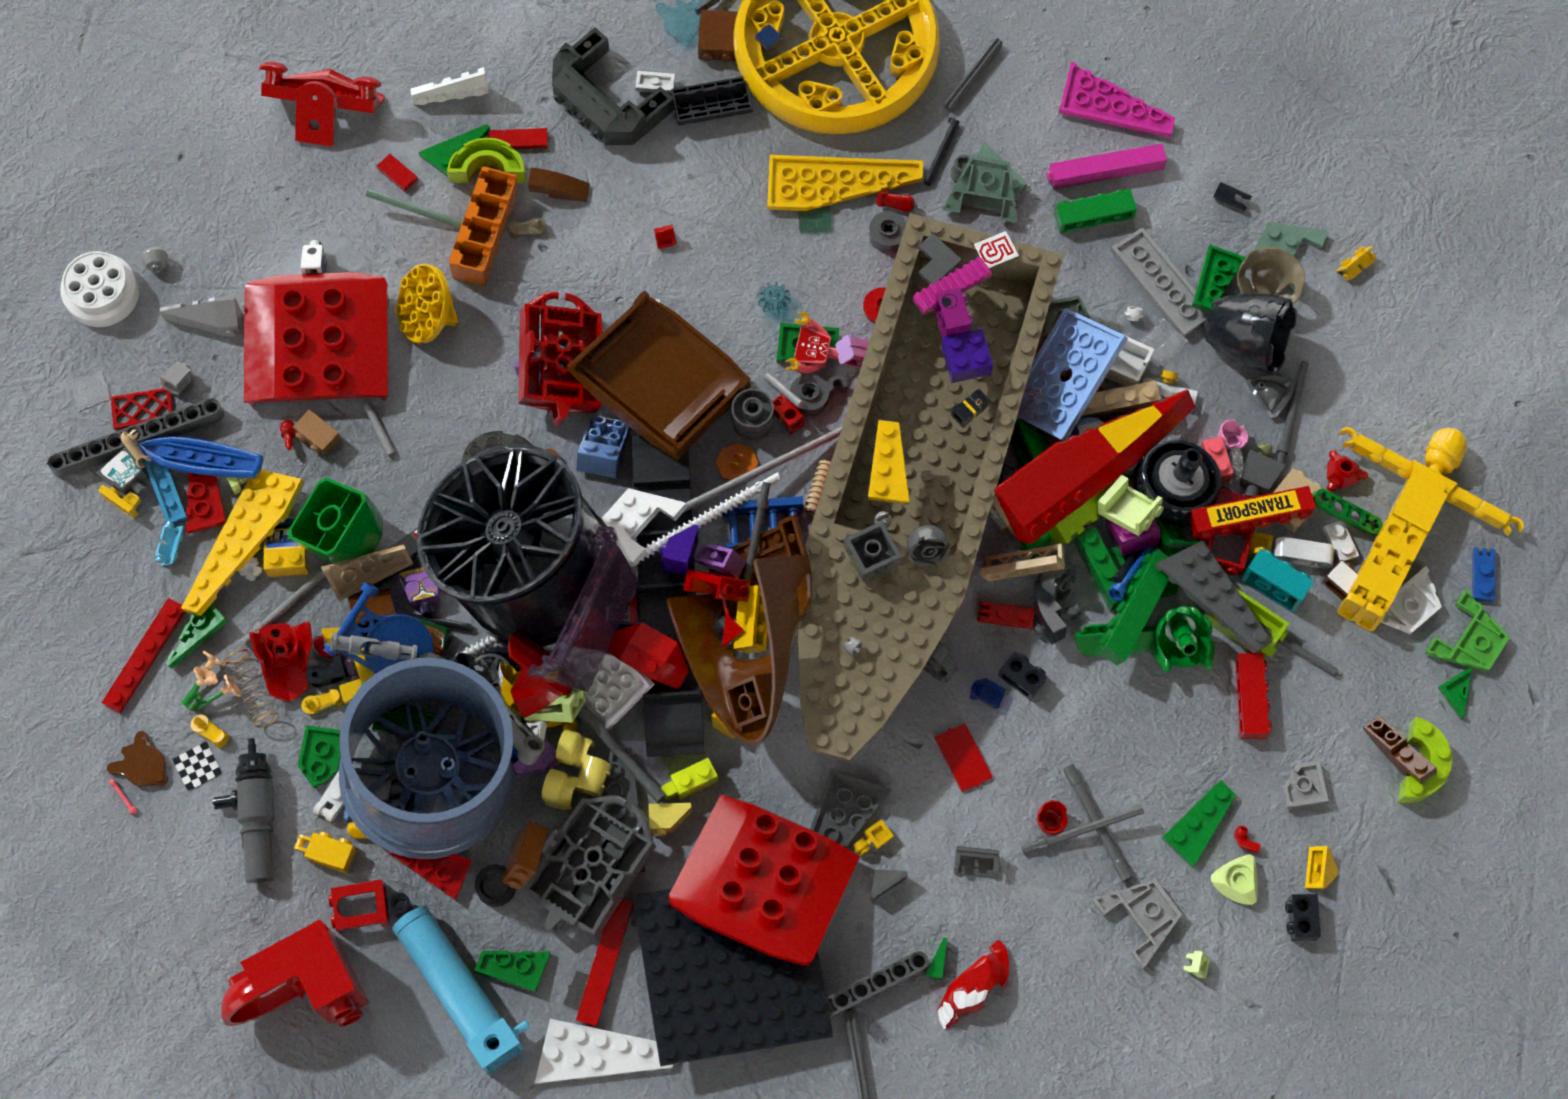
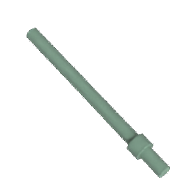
[366,189,475,231]

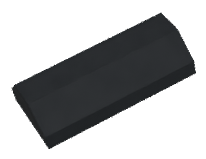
[671,76,753,126]

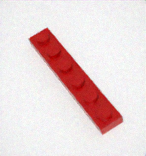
[101,598,185,714]

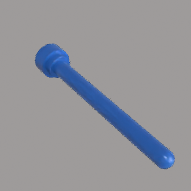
[1108,539,1161,602]

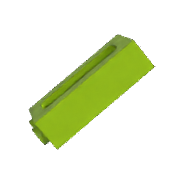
[1204,587,1289,660]

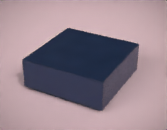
[755,24,782,51]

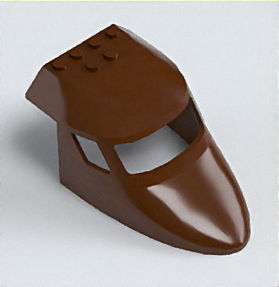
[666,515,812,744]

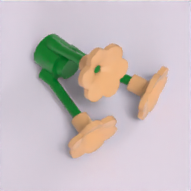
[181,651,241,712]

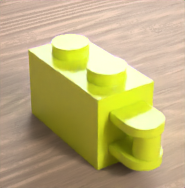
[661,758,718,800]

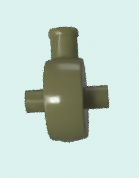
[1256,442,1273,459]

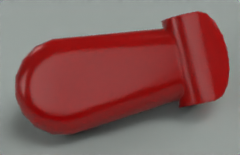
[876,191,915,212]

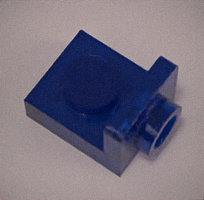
[969,678,1006,708]

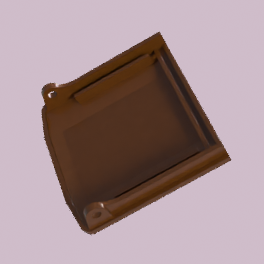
[566,290,751,461]

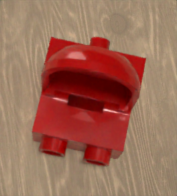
[221,919,369,1027]

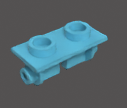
[155,522,184,566]

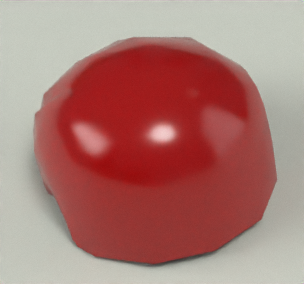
[1036,800,1069,835]

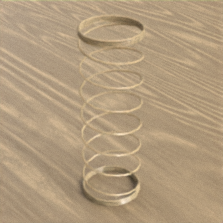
[224,649,279,728]

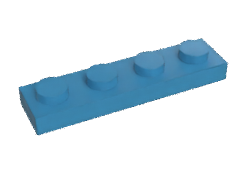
[143,459,187,525]

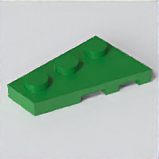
[776,323,839,362]
[474,951,551,993]

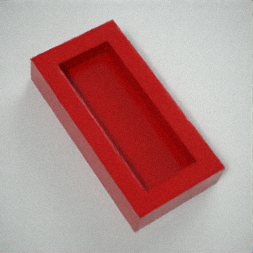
[376,154,418,192]

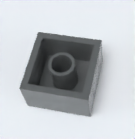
[844,521,902,582]

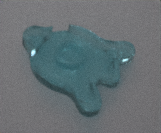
[656,0,703,47]

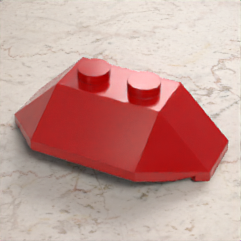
[607,623,689,689]

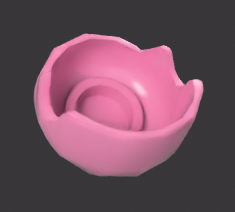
[1218,419,1249,451]

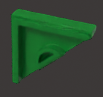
[1438,667,1472,719]

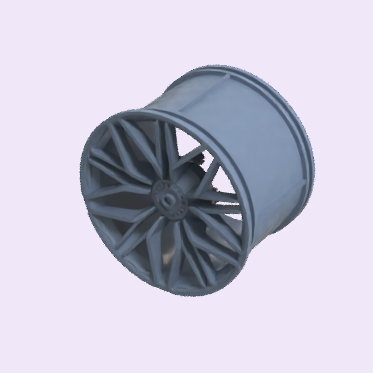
[339,658,515,859]

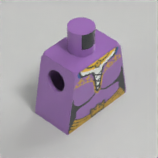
[398,567,441,616]

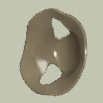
[1237,247,1306,304]

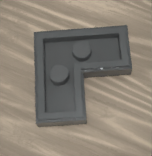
[918,234,962,285]

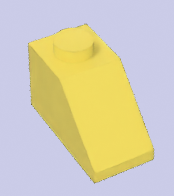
[649,803,692,837]

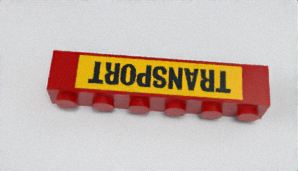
[1189,486,1316,540]

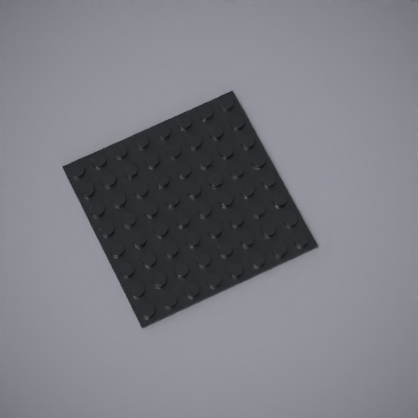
[633,889,834,1067]

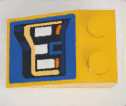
[264,517,309,577]

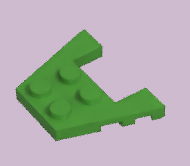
[1424,589,1510,672]

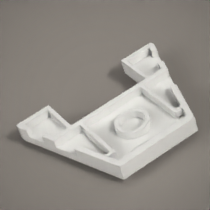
[602,488,687,566]

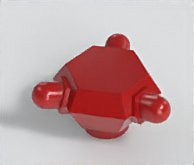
[1326,450,1368,492]

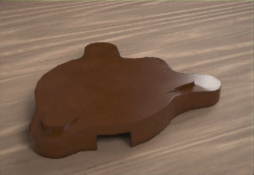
[107,731,168,787]

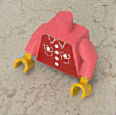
[786,312,839,374]

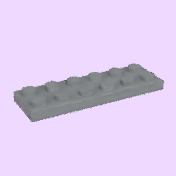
[1111,227,1208,338]

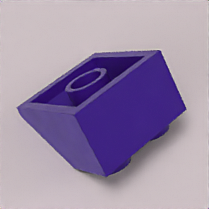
[660,524,699,577]

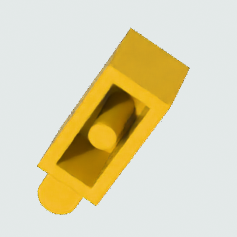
[294,832,356,874]

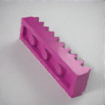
[913,256,992,315]

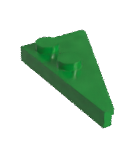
[419,124,491,177]
[1154,517,1198,549]
[166,604,228,669]

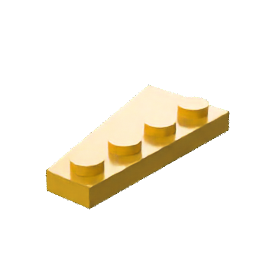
[868,420,909,505]

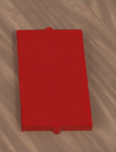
[934,723,993,792]

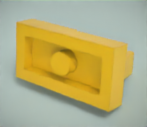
[98,485,141,519]

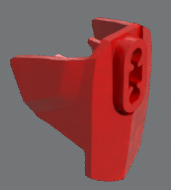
[249,621,313,702]
[508,632,576,717]

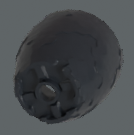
[1204,294,1297,374]

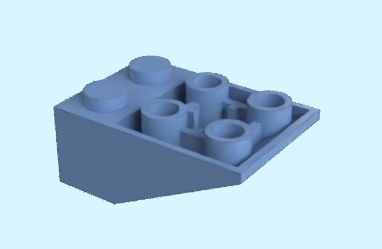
[576,415,630,478]

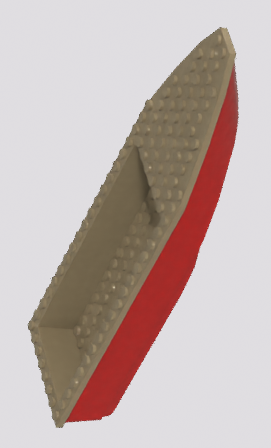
[798,213,1064,762]

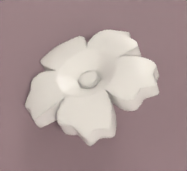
[239,556,262,581]

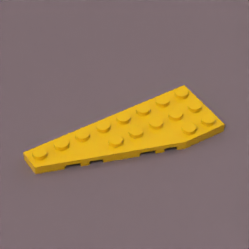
[767,155,923,211]
[181,470,305,616]

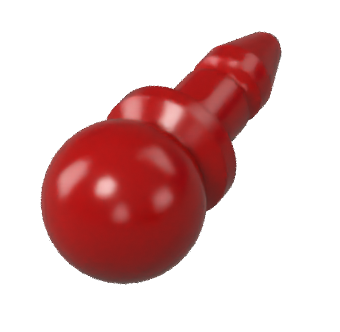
[280,420,295,451]

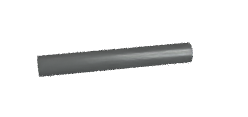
[1280,637,1338,676]

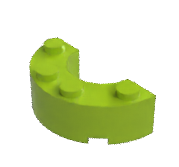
[447,138,527,183]
[1398,717,1452,803]

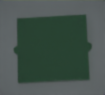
[798,205,831,234]

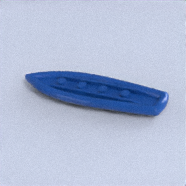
[137,437,263,479]

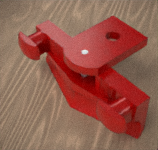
[259,61,385,147]

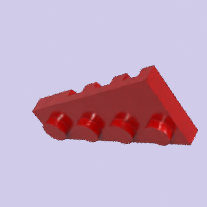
[186,473,227,534]
[385,850,472,901]

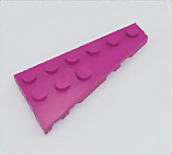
[1059,61,1175,138]

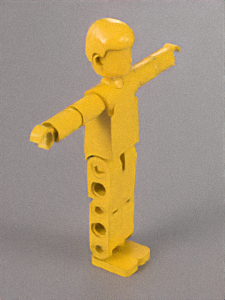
[1337,427,1524,631]

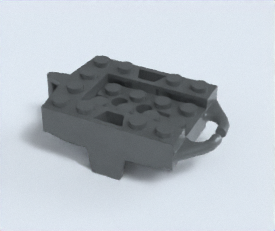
[524,795,656,937]

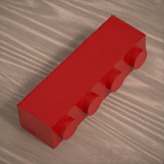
[1235,653,1272,739]

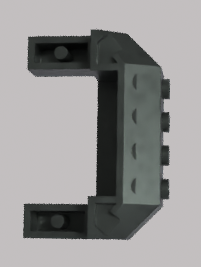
[552,27,674,145]

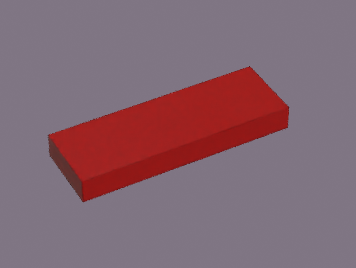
[490,128,548,149]

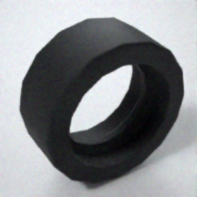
[475,864,516,907]

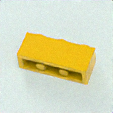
[734,585,768,653]

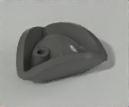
[1247,373,1294,418]

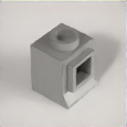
[160,361,193,396]

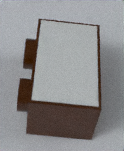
[1322,560,1358,601]

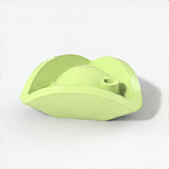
[1211,854,1258,905]

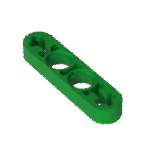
[1312,489,1383,535]

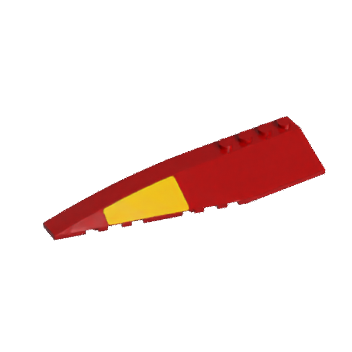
[993,390,1195,544]

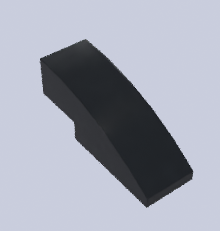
[1033,580,1067,645]

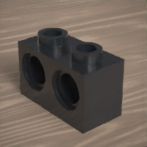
[998,652,1048,701]
[1285,894,1321,941]

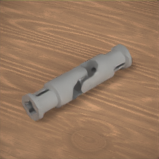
[330,632,417,661]

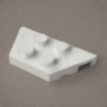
[1381,566,1441,635]

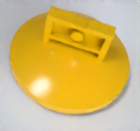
[395,264,459,344]

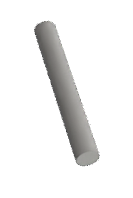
[764,373,804,409]
[364,403,395,457]

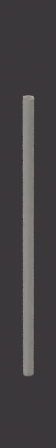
[671,426,842,519]

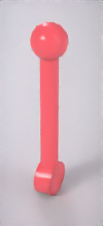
[109,779,137,815]

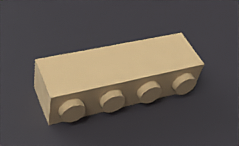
[1081,381,1161,417]

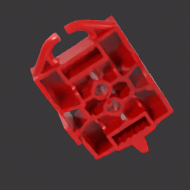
[518,291,603,427]

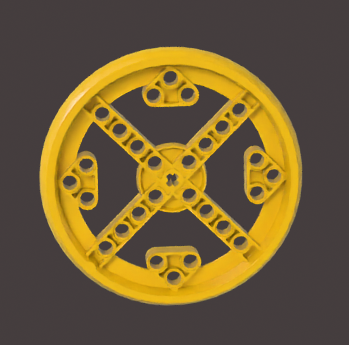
[733,0,941,135]

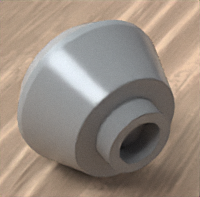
[140,247,168,272]

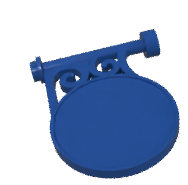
[324,581,433,674]

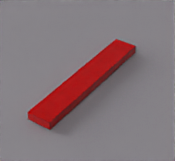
[576,899,634,1027]

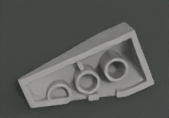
[159,296,243,337]

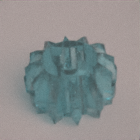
[757,281,791,316]

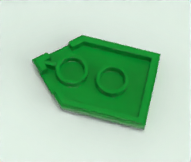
[297,725,341,789]

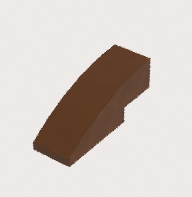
[528,167,590,202]

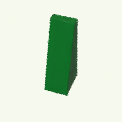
[924,938,947,980]

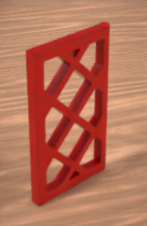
[110,388,173,430]

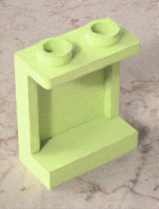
[1098,475,1163,536]
[525,682,586,722]

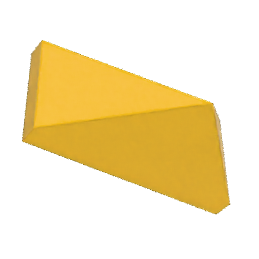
[1305,846,1339,889]

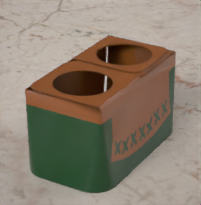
[414,617,454,655]

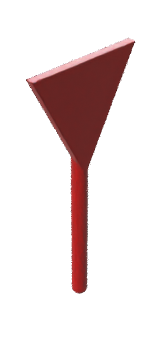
[721,599,745,647]

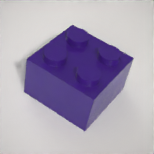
[941,328,993,383]

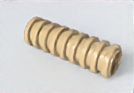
[803,460,831,516]

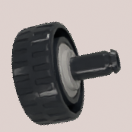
[1134,440,1222,526]

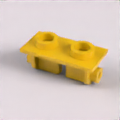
[1336,246,1376,281]

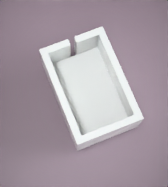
[1105,336,1154,386]

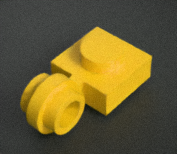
[853,819,894,856]

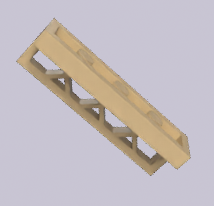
[981,544,1065,582]

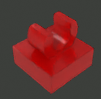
[653,225,677,249]

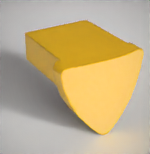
[1247,532,1273,559]

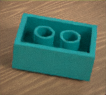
[1241,549,1314,613]

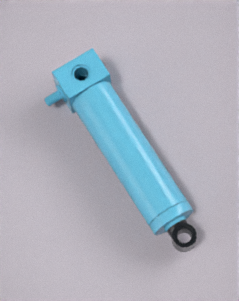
[388,893,530,1075]

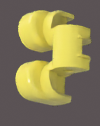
[542,729,612,811]

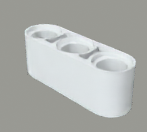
[1274,537,1335,569]

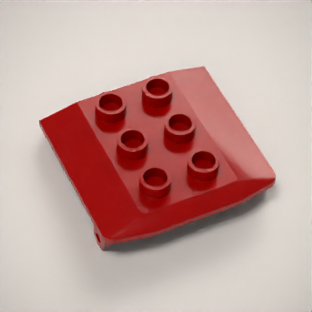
[244,272,389,407]
[668,794,860,967]

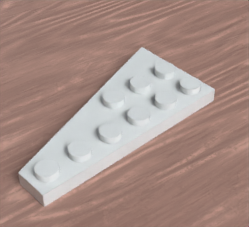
[535,1019,674,1084]

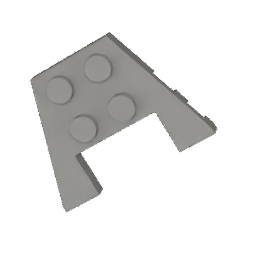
[1092,879,1182,969]

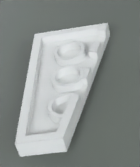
[411,67,489,105]

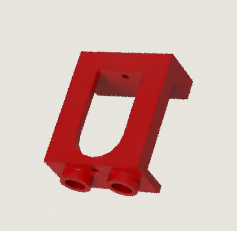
[683,569,751,602]
[328,879,390,934]

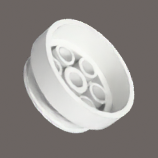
[60,251,139,327]

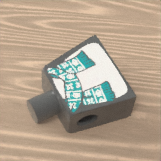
[96,447,147,496]

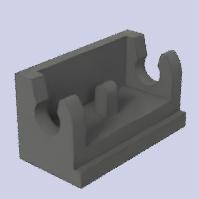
[954,846,999,878]

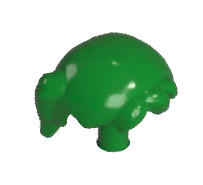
[1150,606,1215,674]

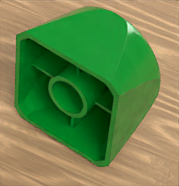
[288,477,384,564]

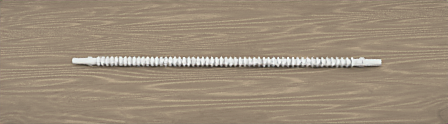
[449,472,781,661]

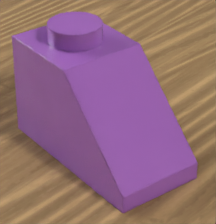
[695,543,747,578]
[512,739,560,775]

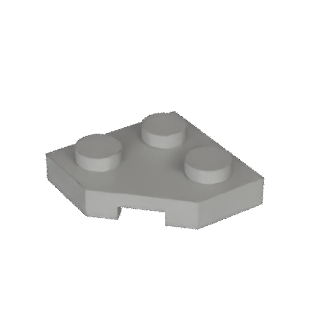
[1282,760,1329,809]

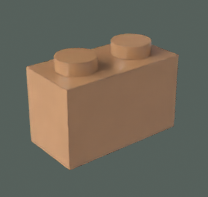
[293,410,342,457]

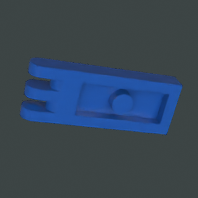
[1472,547,1495,602]

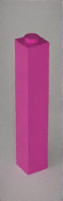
[1046,143,1167,189]

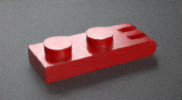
[977,601,1035,630]

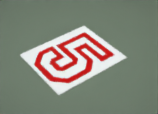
[974,231,1019,268]

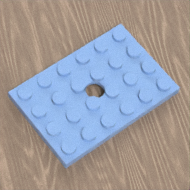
[1017,308,1128,442]

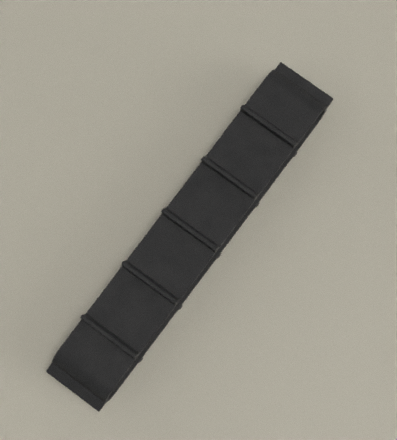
[632,436,705,757]

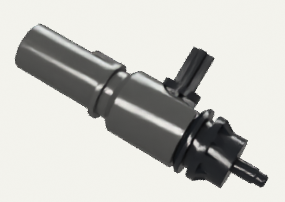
[212,738,275,883]

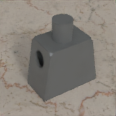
[1239,449,1285,497]

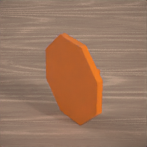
[715,443,759,481]

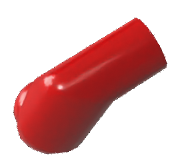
[1234,826,1261,854]

